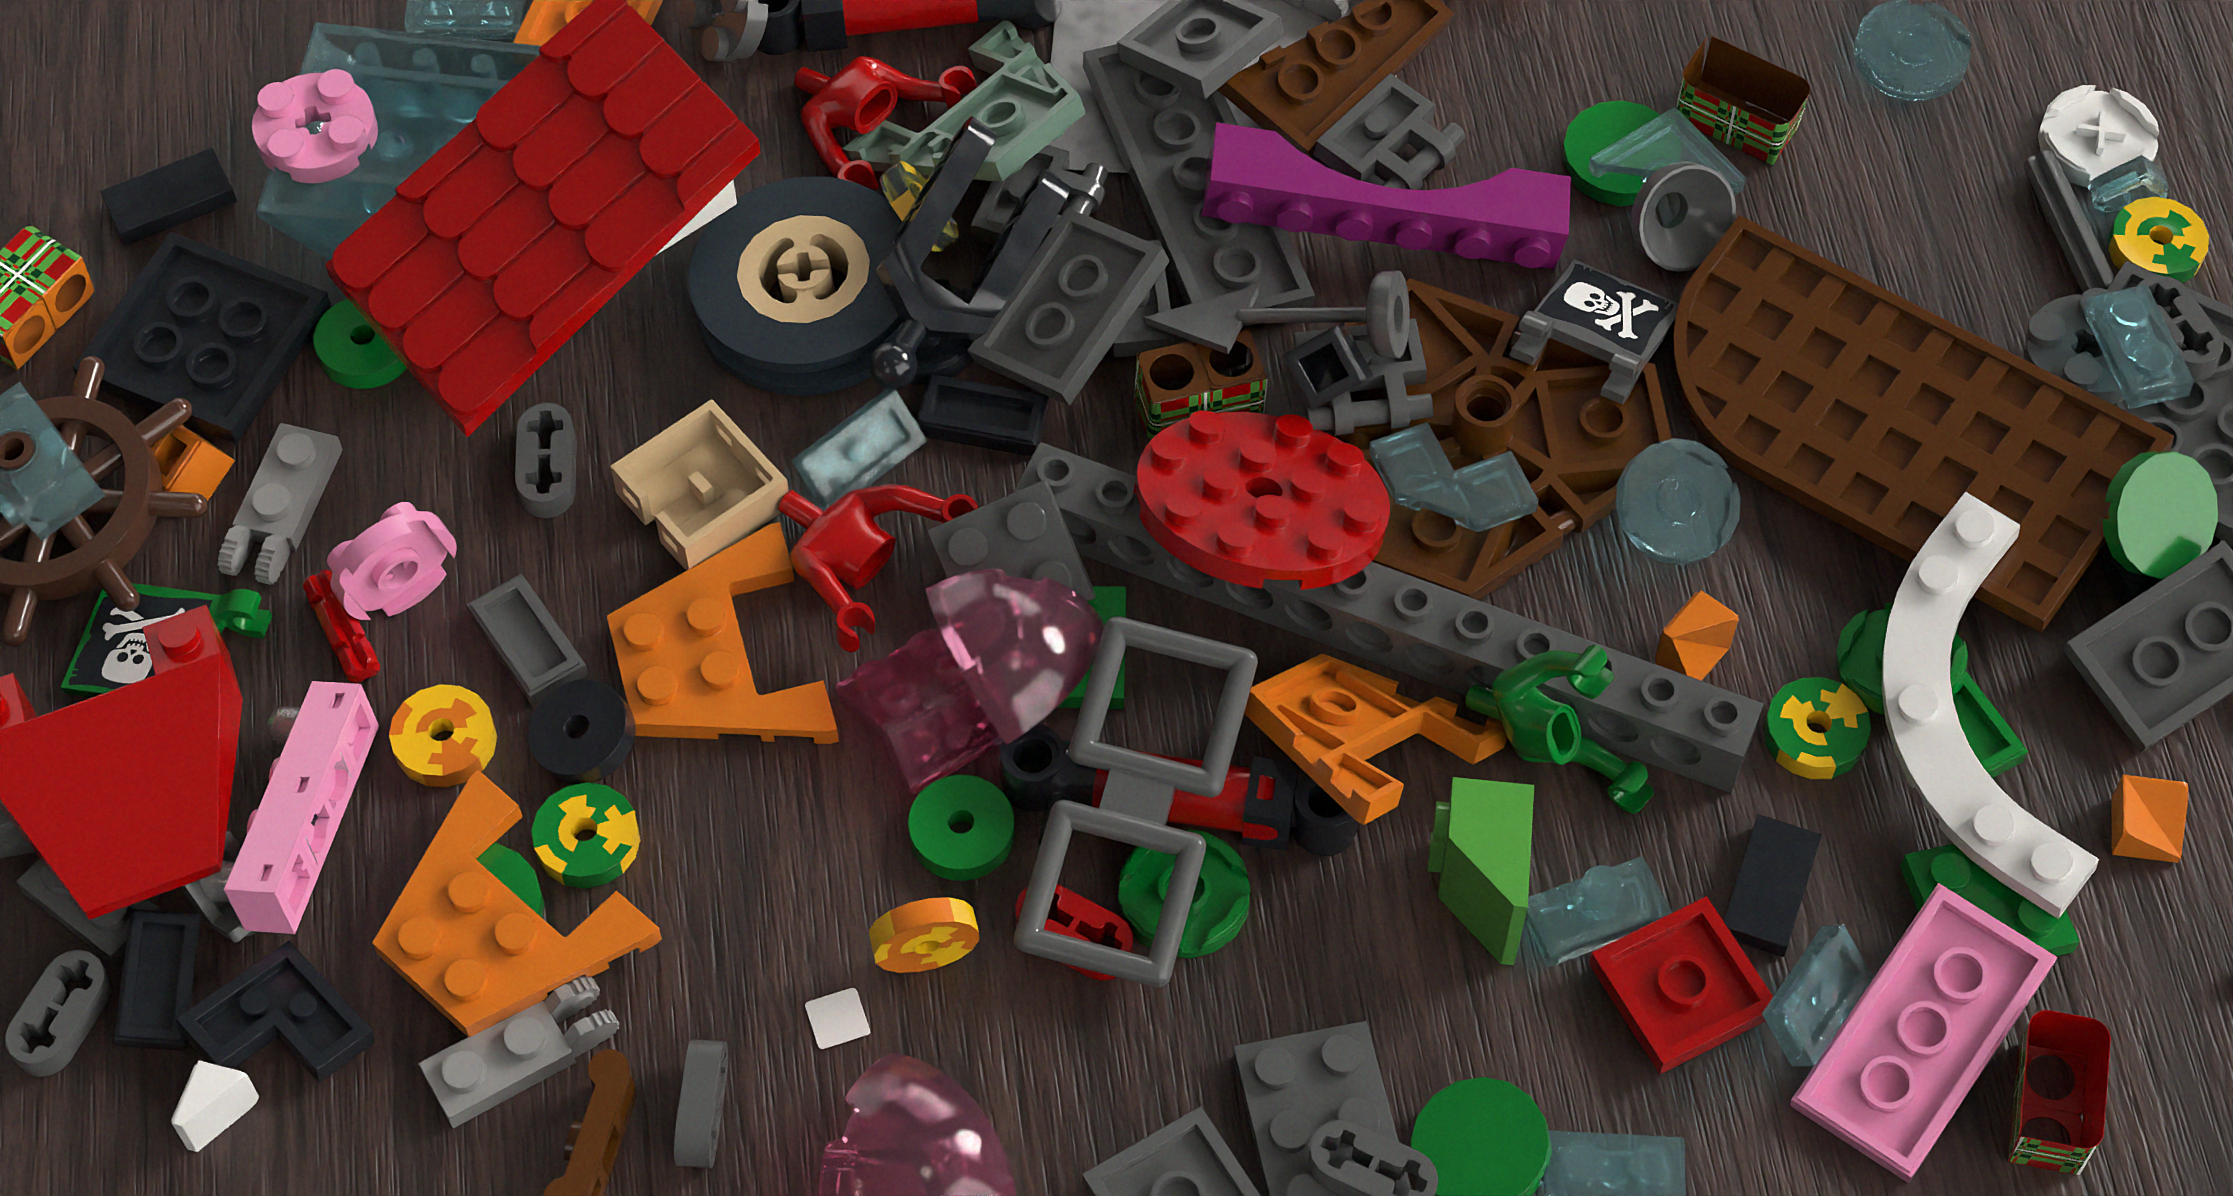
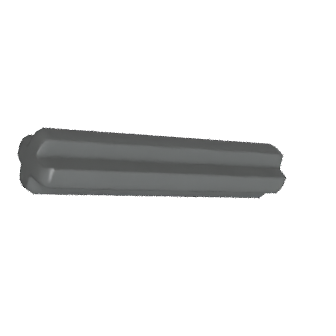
[2024,150,2115,293]

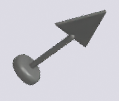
[1143,270,1410,358]

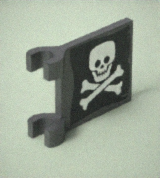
[1510,259,1679,404]

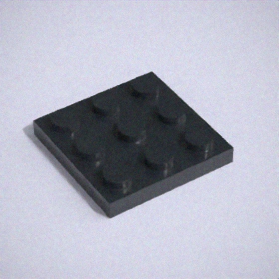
[72,232,331,445]

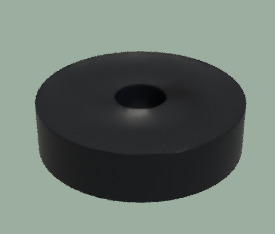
[528,679,636,785]

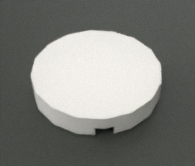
[2038,85,2159,190]

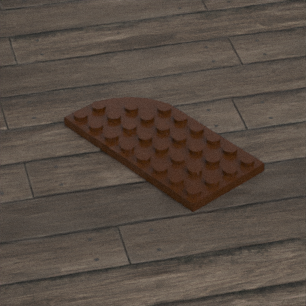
[1673,215,2174,633]

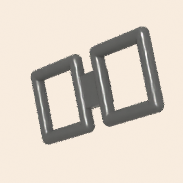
[1013,616,1258,987]

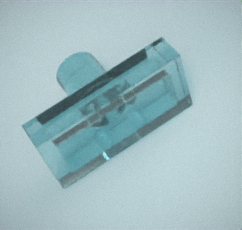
[1525,856,1672,968]

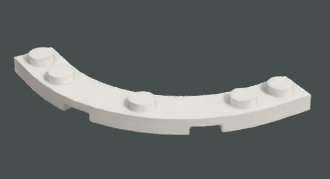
[1882,492,2099,919]

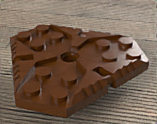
[1328,278,1676,600]

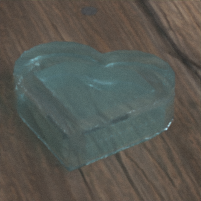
[2088,155,2170,212]

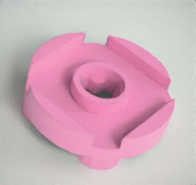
[252,69,378,184]
[327,502,457,620]

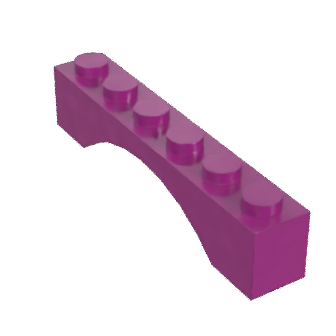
[1202,122,1571,269]

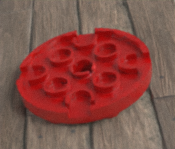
[1133,411,1390,590]

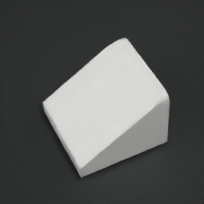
[171,1061,259,1152]

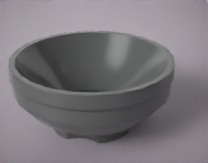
[1631,161,1736,272]

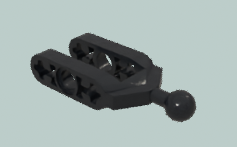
[869,116,1071,390]

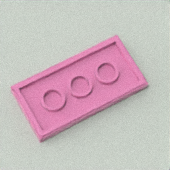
[1790,883,2057,1183]

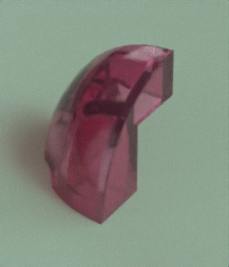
[926,569,1104,744]
[819,1053,1016,1196]

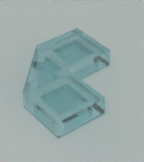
[1369,422,1538,532]

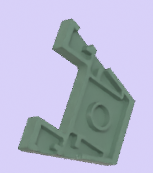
[842,20,1086,182]

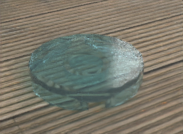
[1853,0,1971,100]
[1616,438,1741,565]

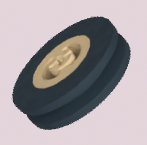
[688,176,922,396]

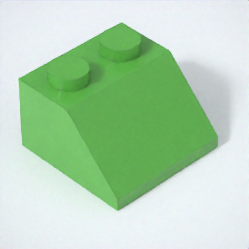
[1427,777,1534,965]

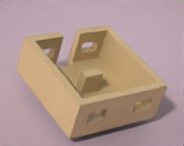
[610,399,789,571]

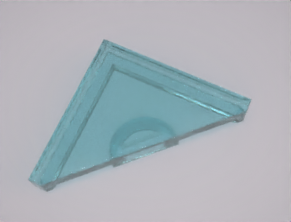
[1588,107,1746,195]

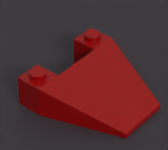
[0,605,243,920]

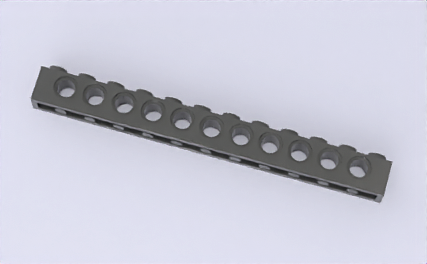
[1014,442,1764,793]

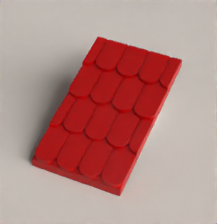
[325,0,761,437]

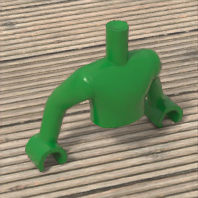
[1465,644,1654,814]

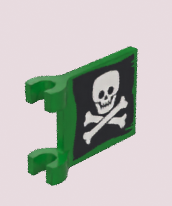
[60,583,272,698]

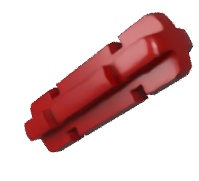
[303,570,380,683]

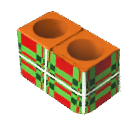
[0,226,95,370]

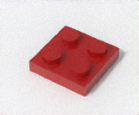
[1588,896,1779,1075]

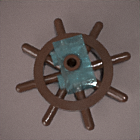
[0,356,208,647]

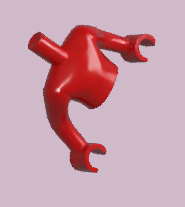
[794,56,977,190]
[778,484,978,653]

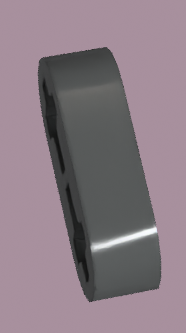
[2130,275,2224,382]
[515,402,577,518]
[5,950,112,1077]
[674,1039,728,1168]
[1308,1119,1438,1196]

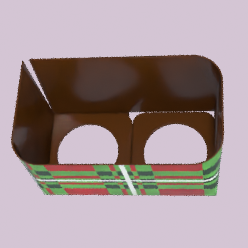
[1674,35,1810,165]
[1134,329,1267,440]

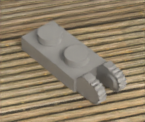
[218,423,343,585]
[418,976,620,1128]

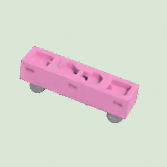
[200,681,379,934]

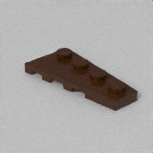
[1217,0,1454,157]

